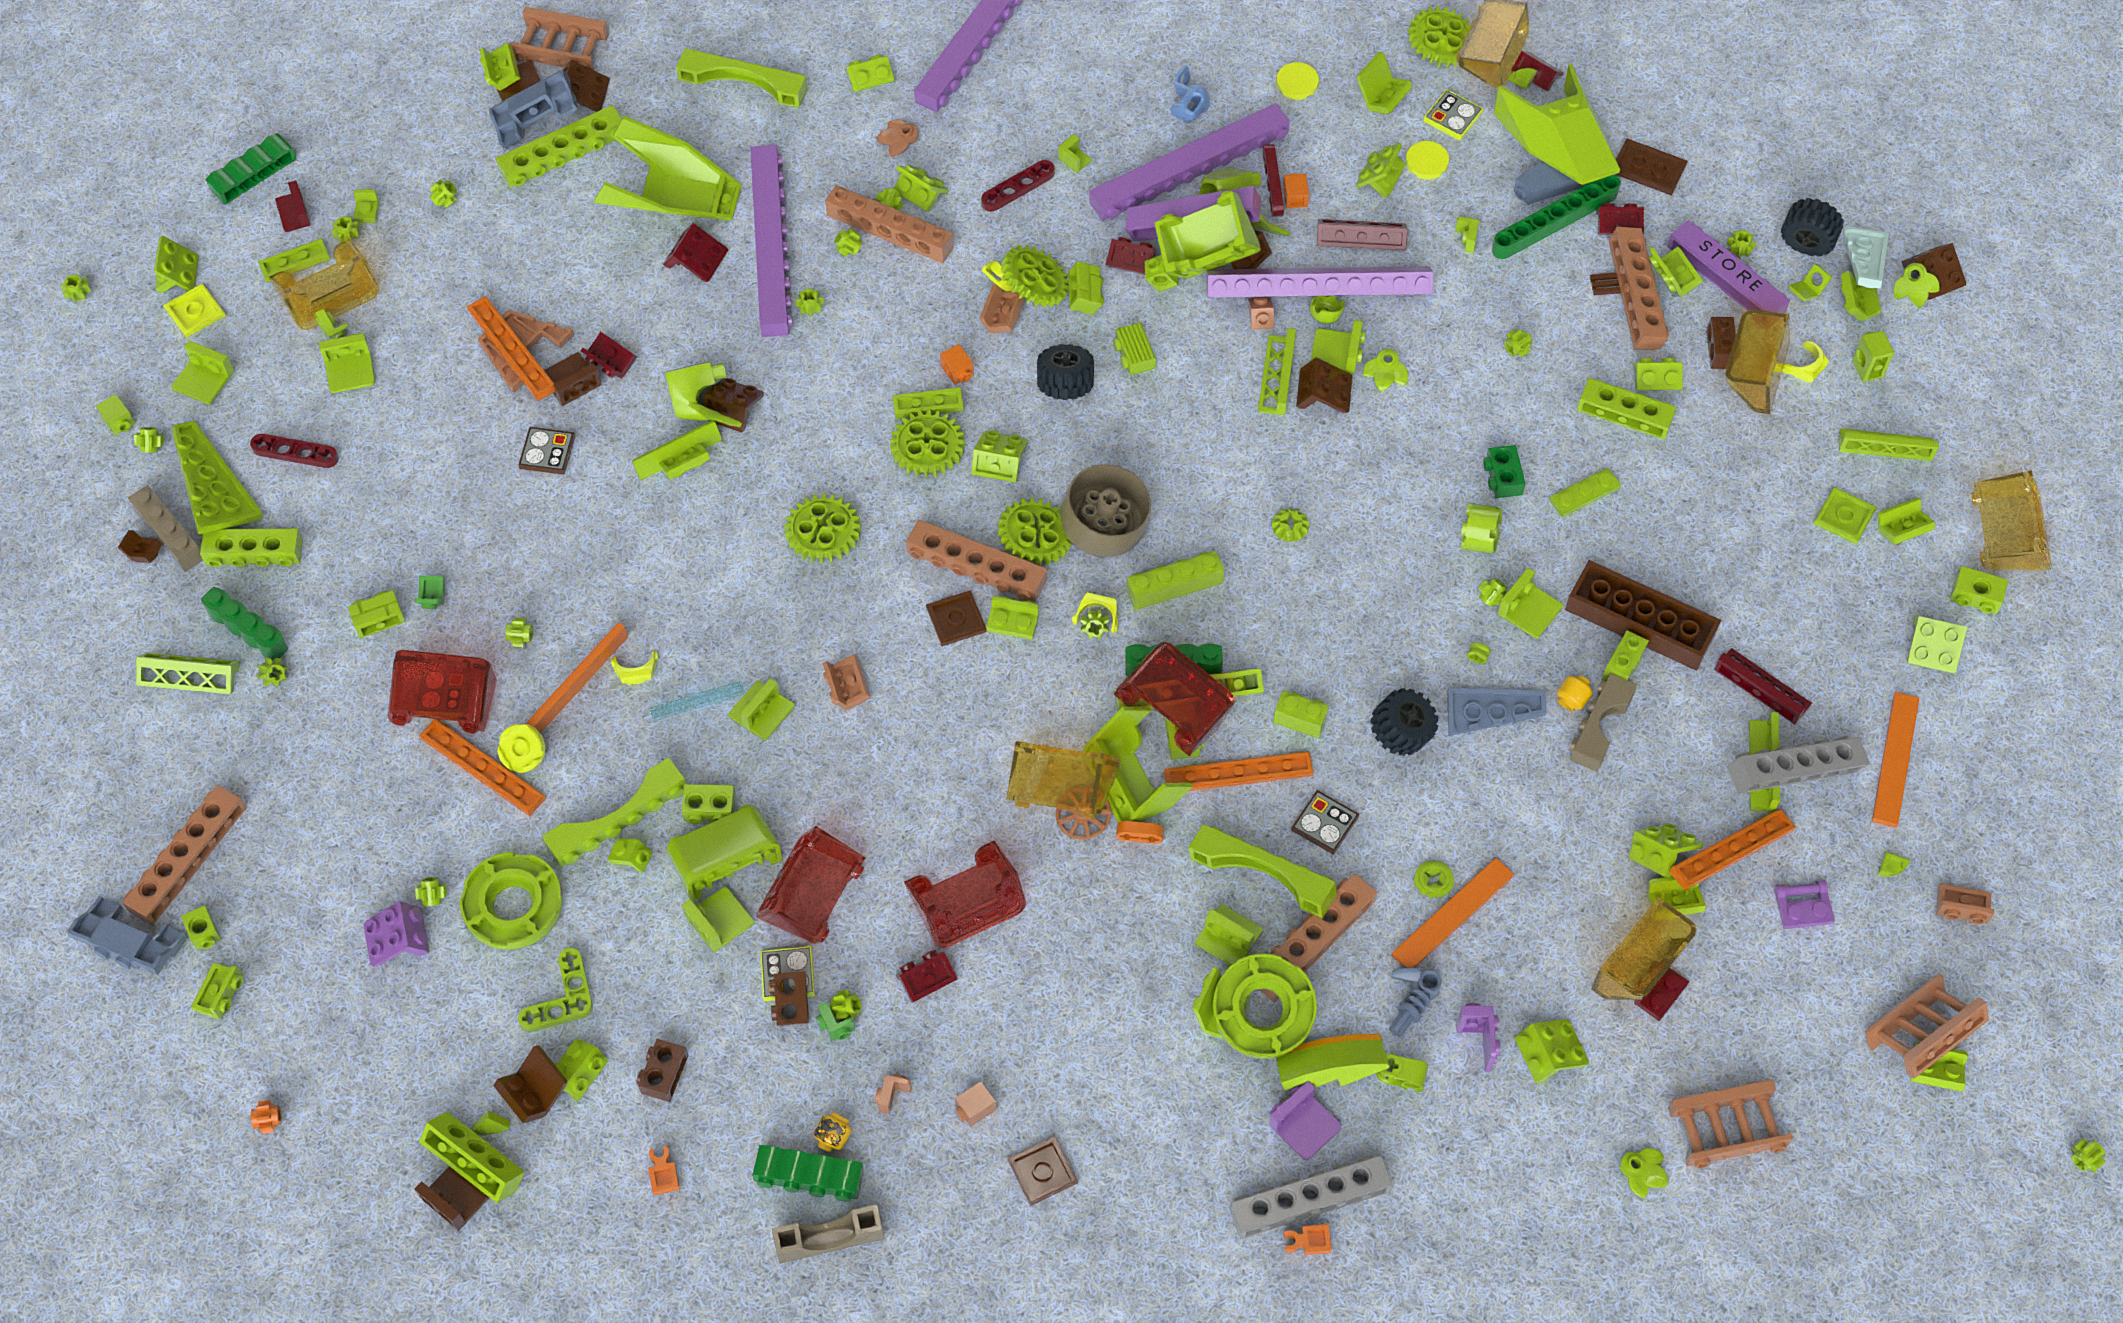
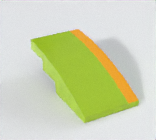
[1276,1034,1390,1090]

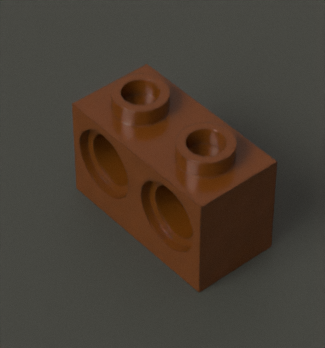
[1706,317,1739,369]
[769,971,809,1026]
[636,1039,689,1102]

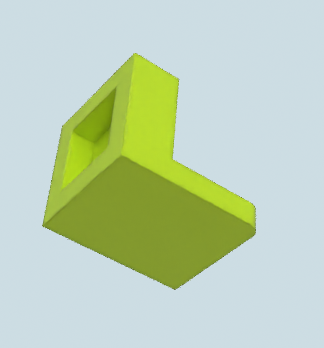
[1058,134,1091,173]

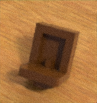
[118,530,163,563]

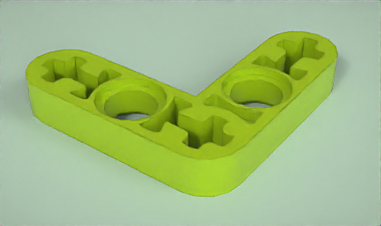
[518,948,593,1032]

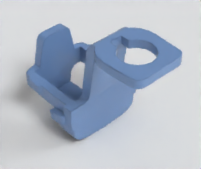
[1170,65,1210,123]

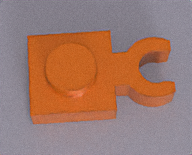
[648,1146,680,1196]
[1283,1224,1332,1255]

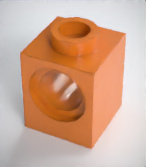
[1283,173,1309,208]
[940,344,974,385]

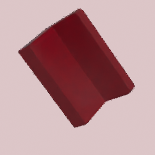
[1511,51,1564,91]
[275,180,311,232]

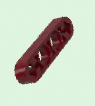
[1263,144,1284,217]
[981,160,1055,212]
[250,434,339,468]

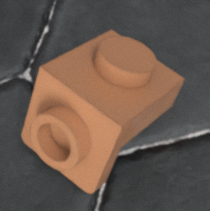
[1248,296,1274,330]
[875,1074,912,1114]

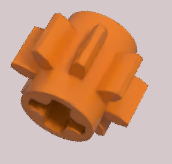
[251,1100,282,1134]

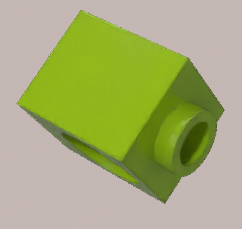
[1145,255,1178,291]
[95,394,135,435]
[181,905,221,950]

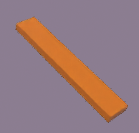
[466,296,555,401]
[525,622,628,734]
[1871,692,1919,828]
[419,718,546,816]
[1164,751,1314,791]
[1669,808,1796,891]
[1391,858,1514,968]

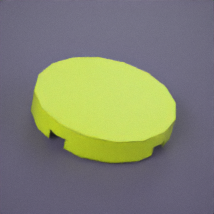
[1276,62,1319,100]
[1405,141,1449,179]
[497,724,545,773]

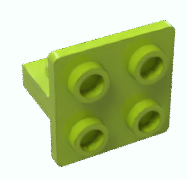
[1355,143,1406,197]
[894,164,949,212]
[154,235,199,292]
[728,678,795,741]
[1195,904,1263,966]

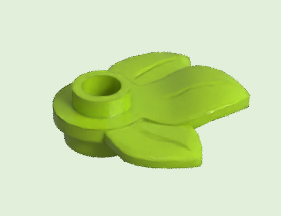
[1893,263,1940,308]
[1363,349,1408,392]
[1619,1148,1669,1198]

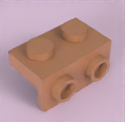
[980,285,1025,333]
[823,654,871,710]
[1936,884,1994,925]

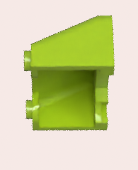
[1154,191,1261,278]
[666,805,783,902]

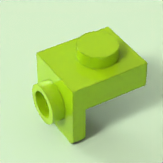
[607,838,652,873]

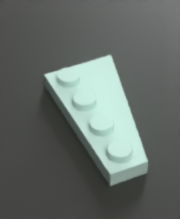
[1843,226,1889,289]

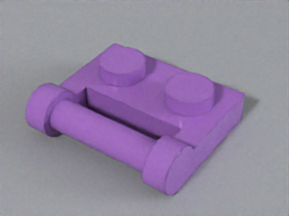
[1774,880,1835,929]

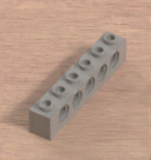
[1727,736,1870,794]
[1230,1155,1392,1240]

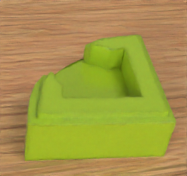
[1508,68,1537,90]
[1878,852,1910,877]
[473,1111,510,1135]

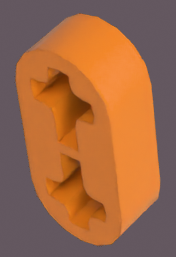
[1116,821,1164,844]

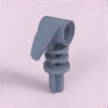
[1389,968,1442,1037]

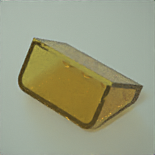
[1456,0,1529,89]
[1725,310,1790,414]
[1591,897,1696,1000]

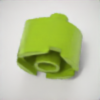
[1461,503,1503,554]

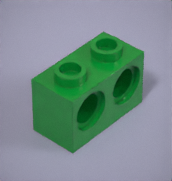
[1483,445,1526,498]

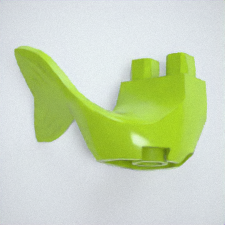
[1198,168,1290,236]
[665,361,742,427]

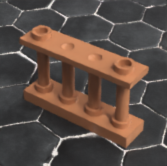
[509,7,609,70]
[1865,973,1989,1079]
[1668,1079,1793,1169]

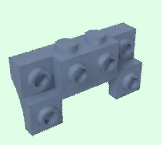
[489,69,578,149]
[67,896,188,975]

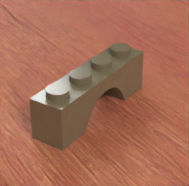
[128,485,203,572]
[1569,673,1637,772]
[772,1204,884,1264]

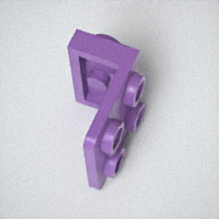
[364,901,429,967]
[1456,1003,1500,1072]
[1269,1081,1341,1160]

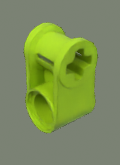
[1376,1054,1428,1092]

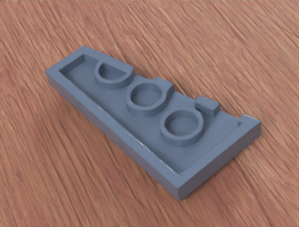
[1447,688,1546,736]

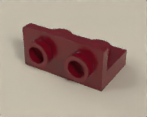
[1596,203,1644,235]
[1105,237,1157,275]
[896,950,958,1003]
[1634,959,1689,1022]

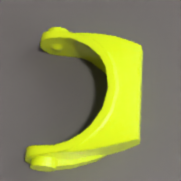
[981,260,1013,292]
[1782,341,1829,383]
[1072,592,1118,633]
[611,651,659,685]

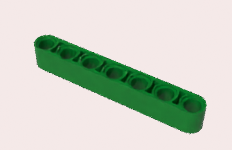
[1492,175,1621,259]

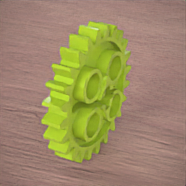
[1407,6,1477,68]
[1001,245,1069,308]
[890,409,965,478]
[784,493,861,564]
[997,497,1072,566]

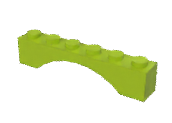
[676,48,808,108]
[542,757,686,867]
[1188,824,1337,919]

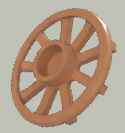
[1056,787,1111,840]

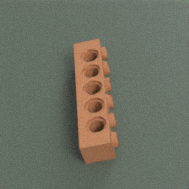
[825,185,954,264]
[1608,227,1669,350]
[906,519,1047,602]
[122,785,246,926]
[1259,873,1377,1003]

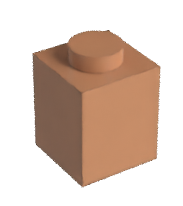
[954,1081,996,1127]

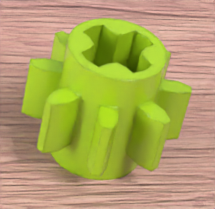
[429,179,458,208]
[875,188,903,211]
[332,216,360,243]
[834,228,862,257]
[1726,230,1756,258]
[60,274,91,303]
[796,288,824,317]
[1504,329,1532,357]
[134,427,164,453]
[1478,578,1508,607]
[1081,609,1109,639]
[505,617,533,648]
[256,657,288,687]
[415,877,447,906]
[830,989,862,1021]
[2071,1138,2106,1173]

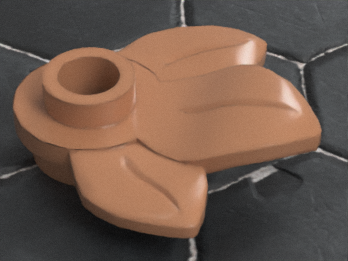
[876,119,919,157]

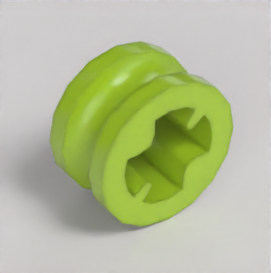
[1466,642,1491,665]

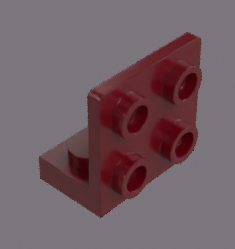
[663,223,728,282]

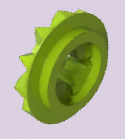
[1272,507,1309,542]
[1414,861,1454,899]

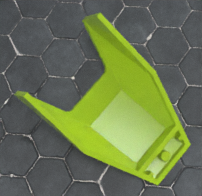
[1494,64,1620,185]
[593,116,742,220]

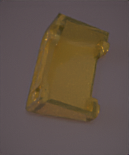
[268,239,379,330]
[1971,470,2052,571]
[1006,741,1121,819]

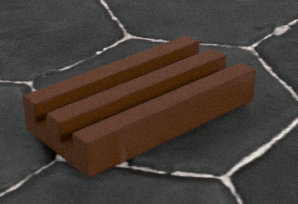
[1590,272,1621,296]

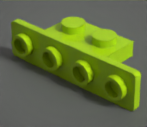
[632,421,722,480]

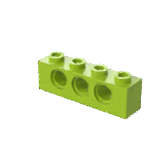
[1577,378,1677,440]
[200,528,303,567]
[419,1111,525,1203]

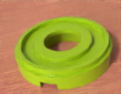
[459,851,563,950]
[1212,954,1317,1059]

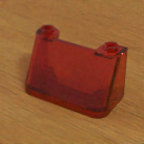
[1113,642,1235,756]
[387,650,497,734]
[756,826,866,944]
[904,840,1026,948]

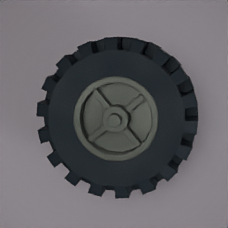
[1781,198,1844,257]
[1037,344,1094,400]
[1370,688,1439,756]

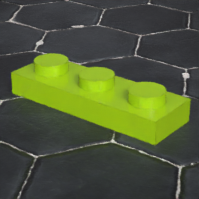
[258,238,330,283]
[892,387,964,419]
[1549,468,1621,518]

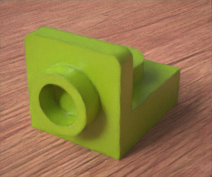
[353,189,380,223]
[1455,217,1479,253]
[313,309,349,339]

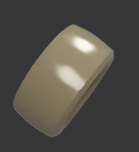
[1060,464,1151,557]

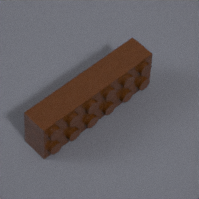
[1565,560,1721,671]

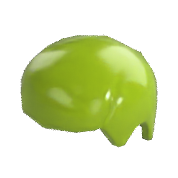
[1309,295,1345,324]

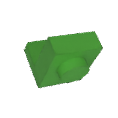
[415,575,445,609]
[816,1002,855,1041]

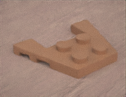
[478,310,574,393]

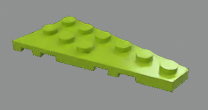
[172,421,263,534]

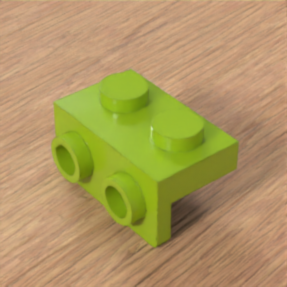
[479,43,520,91]
[845,54,895,93]
[1840,271,1881,321]
[1633,358,1683,391]
[1878,497,1935,545]
[1647,876,1706,919]
[190,962,244,1020]
[556,1038,608,1101]

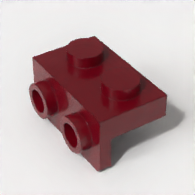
[581,331,637,379]

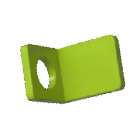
[1788,264,1832,301]

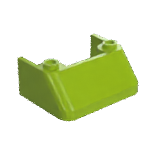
[1083,706,1193,823]

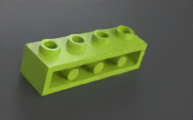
[1126,551,1224,611]

